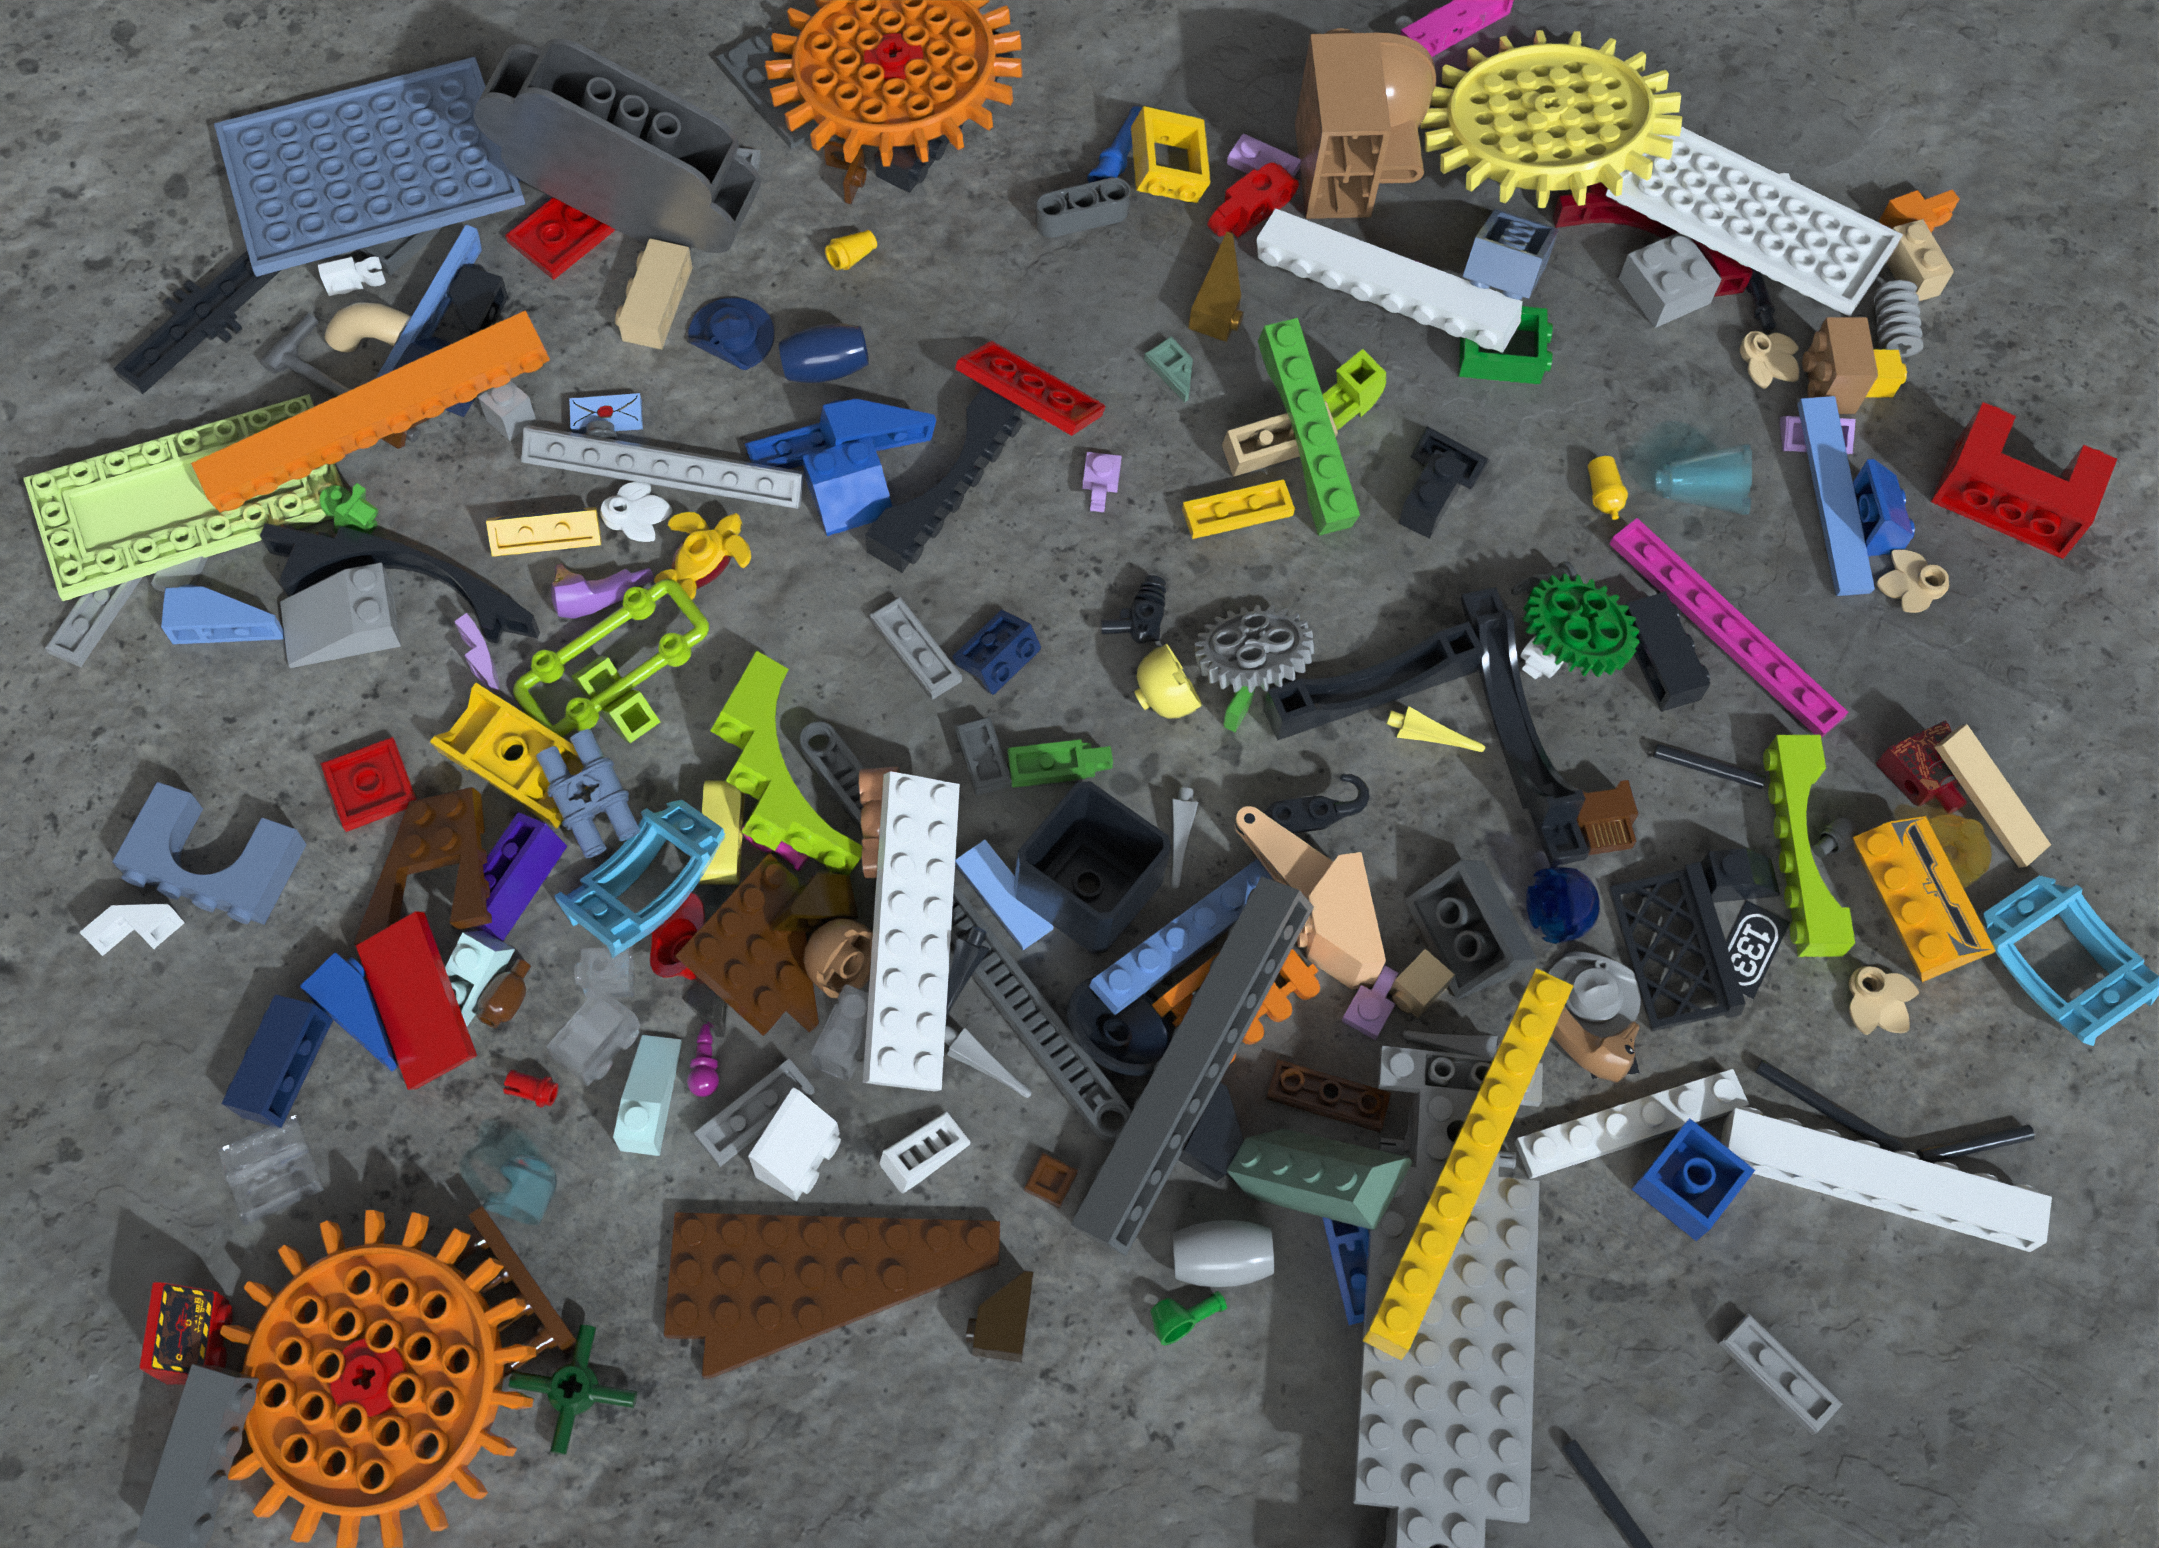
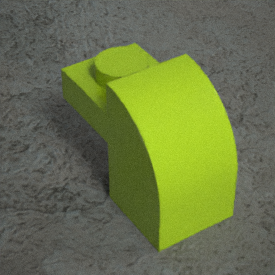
[1322,349,1386,431]

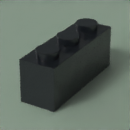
[1625,592,1710,712]

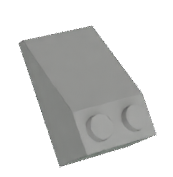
[280,563,401,668]

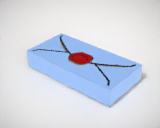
[570,393,643,434]

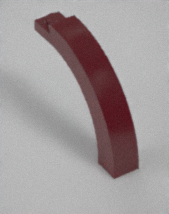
[1552,182,1753,297]

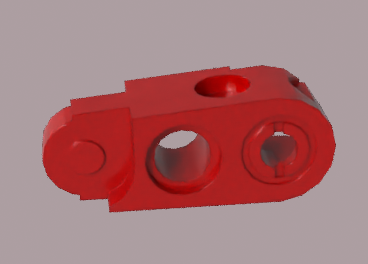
[1207,162,1299,238]

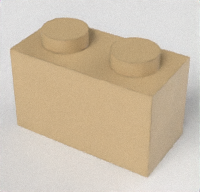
[1886,219,1954,301]

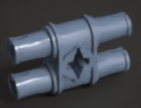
[536,729,641,859]

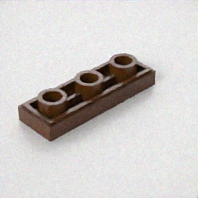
[1266,1059,1391,1133]

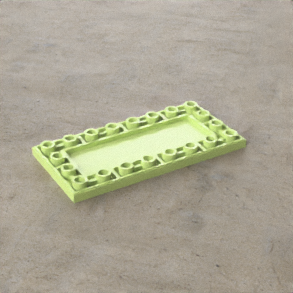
[23,394,343,601]

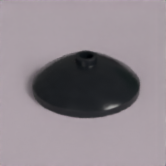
[1067,976,1176,1076]

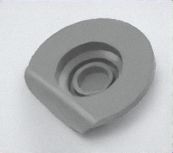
[1549,951,1641,1038]

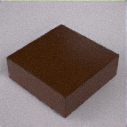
[1024,1153,1078,1209]

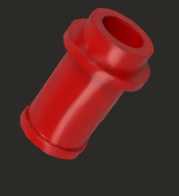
[503,1069,559,1108]

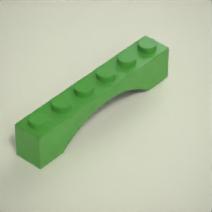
[1257,318,1360,536]

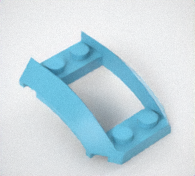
[554,799,725,958]
[1982,875,2159,1046]

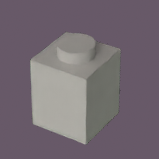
[478,381,536,441]

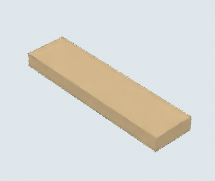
[1935,724,2051,868]

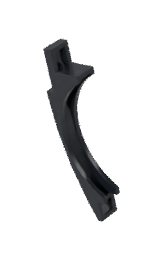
[260,523,540,644]
[1461,587,1589,867]

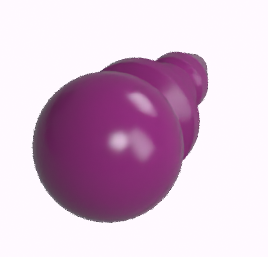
[687,1024,719,1097]

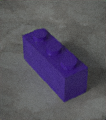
[474,812,567,941]

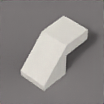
[80,904,184,956]

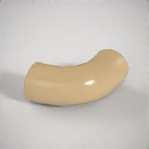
[325,302,411,352]

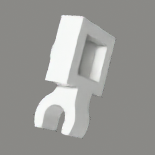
[318,257,386,296]

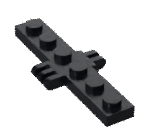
[113,251,281,395]

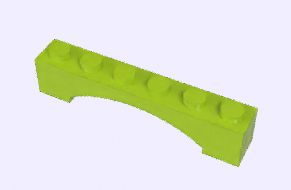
[1763,735,1855,957]

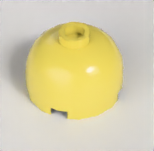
[1134,644,1202,719]

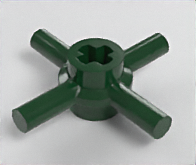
[509,1325,637,1455]

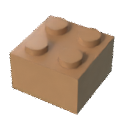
[1802,317,1878,414]

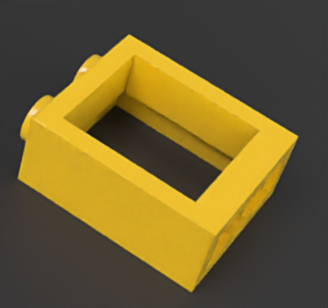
[1131,106,1210,203]

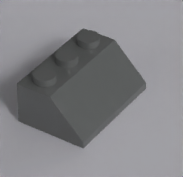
[1404,860,1537,999]

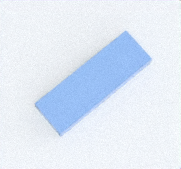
[955,840,1053,951]

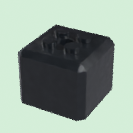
[1014,781,1171,954]

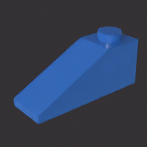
[819,399,936,451]
[300,952,398,1072]
[1322,1217,1369,1325]

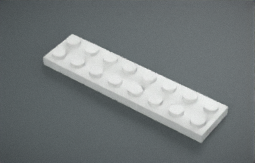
[863,771,960,1091]

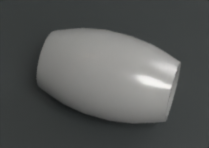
[1173,1220,1274,1287]

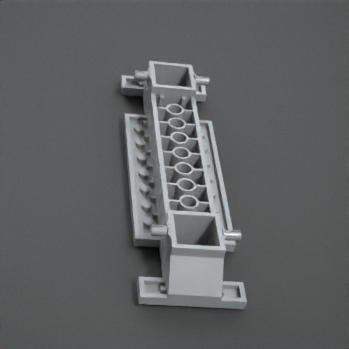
[1353,1046,1543,1548]

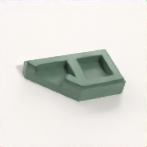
[1144,336,1193,403]

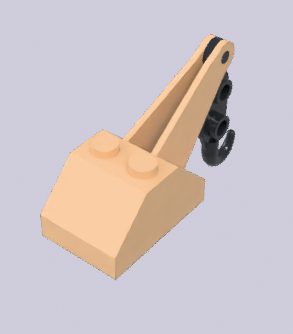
[1235,774,1386,990]

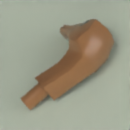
[1551,1008,1640,1083]

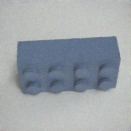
[1463,209,1559,300]

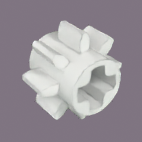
[1520,635,1564,679]

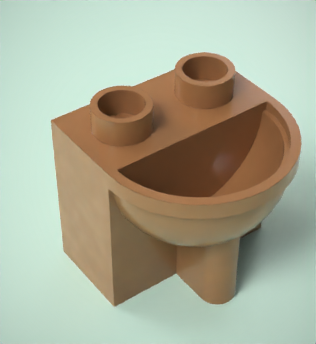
[1295,28,1436,219]

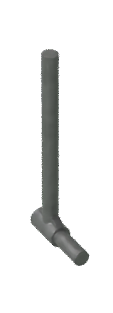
[260,313,420,442]

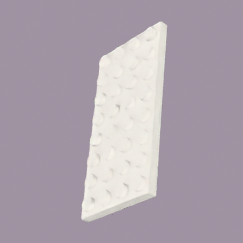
[1606,127,1903,317]

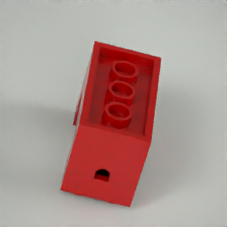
[1931,402,2117,559]

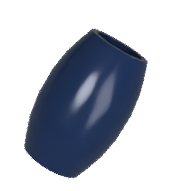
[779,323,869,383]

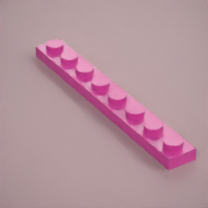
[1609,518,1849,738]

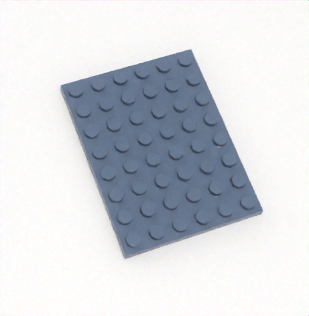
[214,57,525,277]

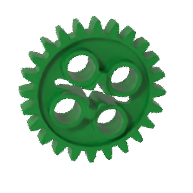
[1523,574,1639,677]

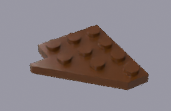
[675,853,819,1036]

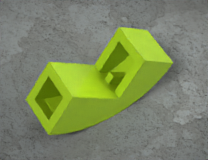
[571,656,660,743]

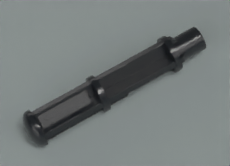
[1746,268,1776,331]

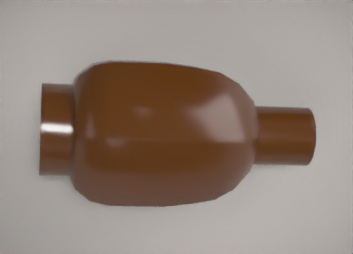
[477,959,531,1028]

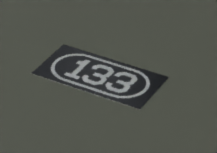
[1726,900,1790,1000]

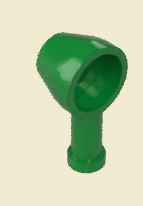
[1150,1291,1227,1345]

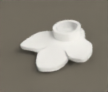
[600,481,673,542]

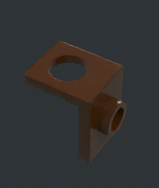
[824,141,867,204]

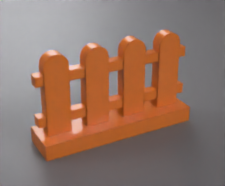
[1152,948,1320,1064]

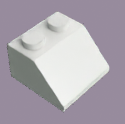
[748,1087,841,1201]

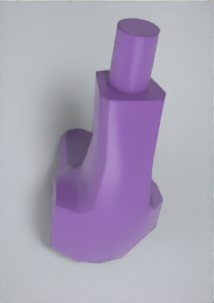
[551,563,654,619]

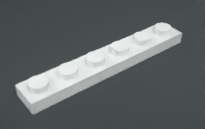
[1514,1069,1749,1179]

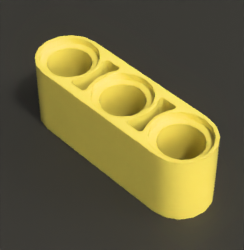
[699,780,745,885]

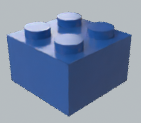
[1632,1118,1755,1241]

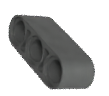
[1036,178,1131,238]

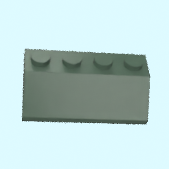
[1227,1129,1413,1230]

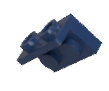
[952,609,1041,695]

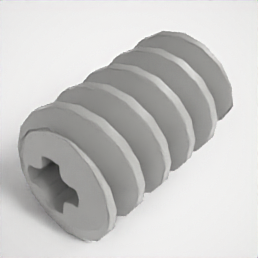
[1874,280,1924,358]

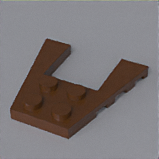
[354,787,492,945]

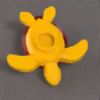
[654,512,751,600]

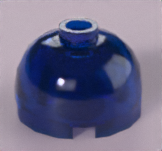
[1526,866,1600,944]

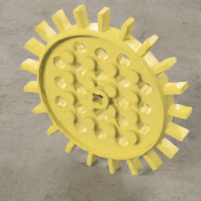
[1421,30,1683,208]

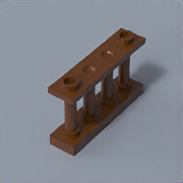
[400,1206,576,1379]

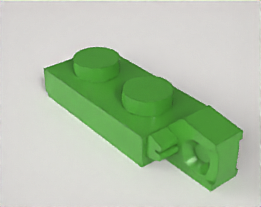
[1008,739,1113,788]

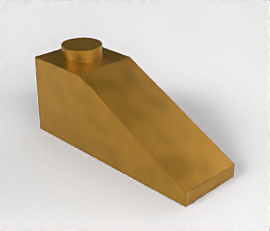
[1189,232,1244,342]

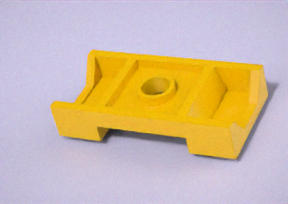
[430,683,589,829]

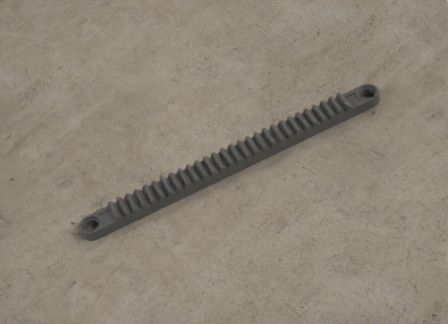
[800,722,1132,1143]

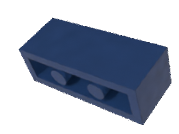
[221,994,334,1128]

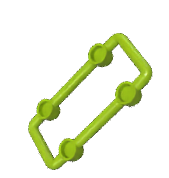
[513,579,709,737]

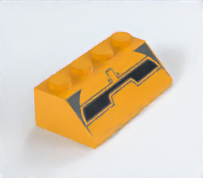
[1853,816,1995,982]

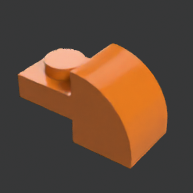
[1879,189,1960,233]

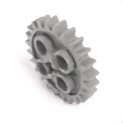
[1194,605,1315,693]

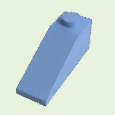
[161,584,285,644]

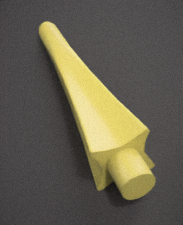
[1386,706,1485,752]

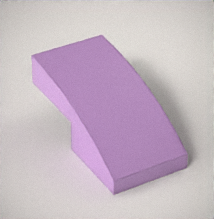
[454,613,500,695]

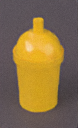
[1587,456,1628,520]

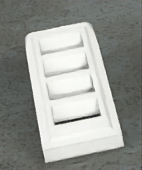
[880,1112,970,1194]

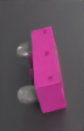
[1394,0,1514,57]

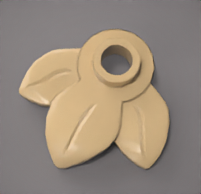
[1740,331,1799,389]
[1876,549,1949,613]
[1849,966,1919,1035]

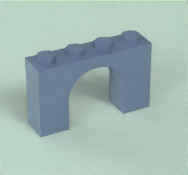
[112,782,307,925]

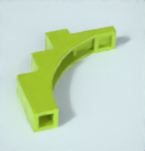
[710,651,862,875]

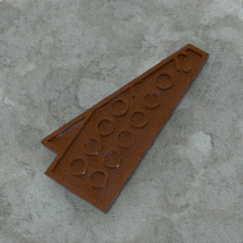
[664,1212,1000,1379]

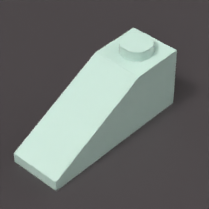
[613,1035,682,1156]

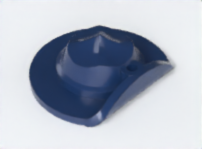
[687,298,775,370]

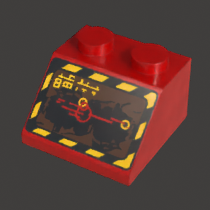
[139,1282,233,1385]

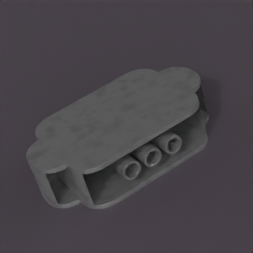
[474,39,761,253]

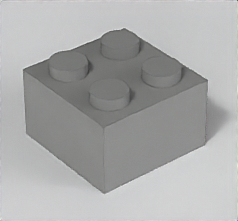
[1618,233,1722,328]

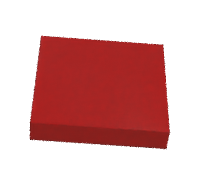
[320,737,417,832]

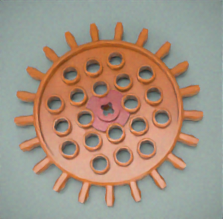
[765,0,1023,167]
[220,1210,536,1548]

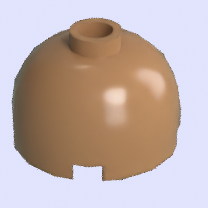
[803,918,873,999]

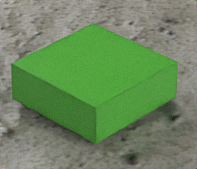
[1223,686,1255,732]

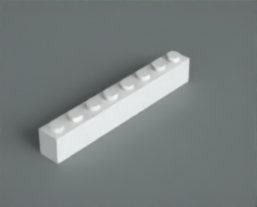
[1257,208,1522,353]
[1720,1107,2052,1252]

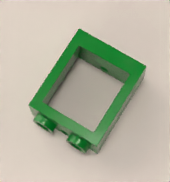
[1459,306,1553,384]

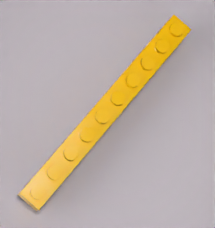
[1363,968,1573,1361]

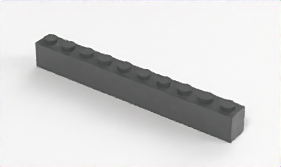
[1071,876,1314,1256]

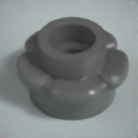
[584,420,618,440]

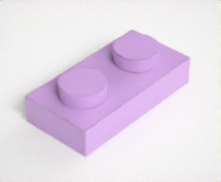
[1227,133,1301,177]

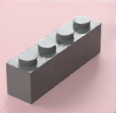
[135,1364,259,1548]

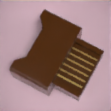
[1577,780,1639,856]

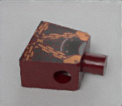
[1876,720,1967,814]

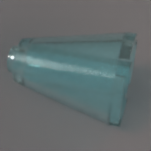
[1655,444,1752,515]

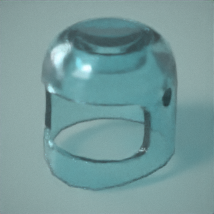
[483,1154,557,1225]

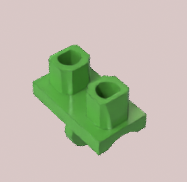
[320,483,378,535]

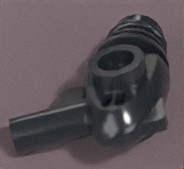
[1101,575,1166,644]

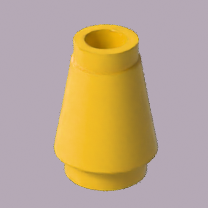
[825,230,877,271]

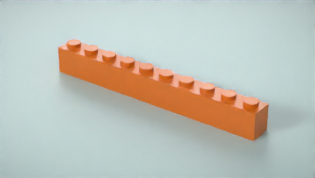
[191,310,550,513]

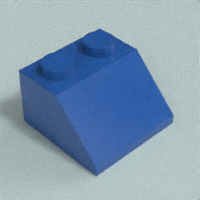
[802,436,893,536]
[1853,459,1915,556]

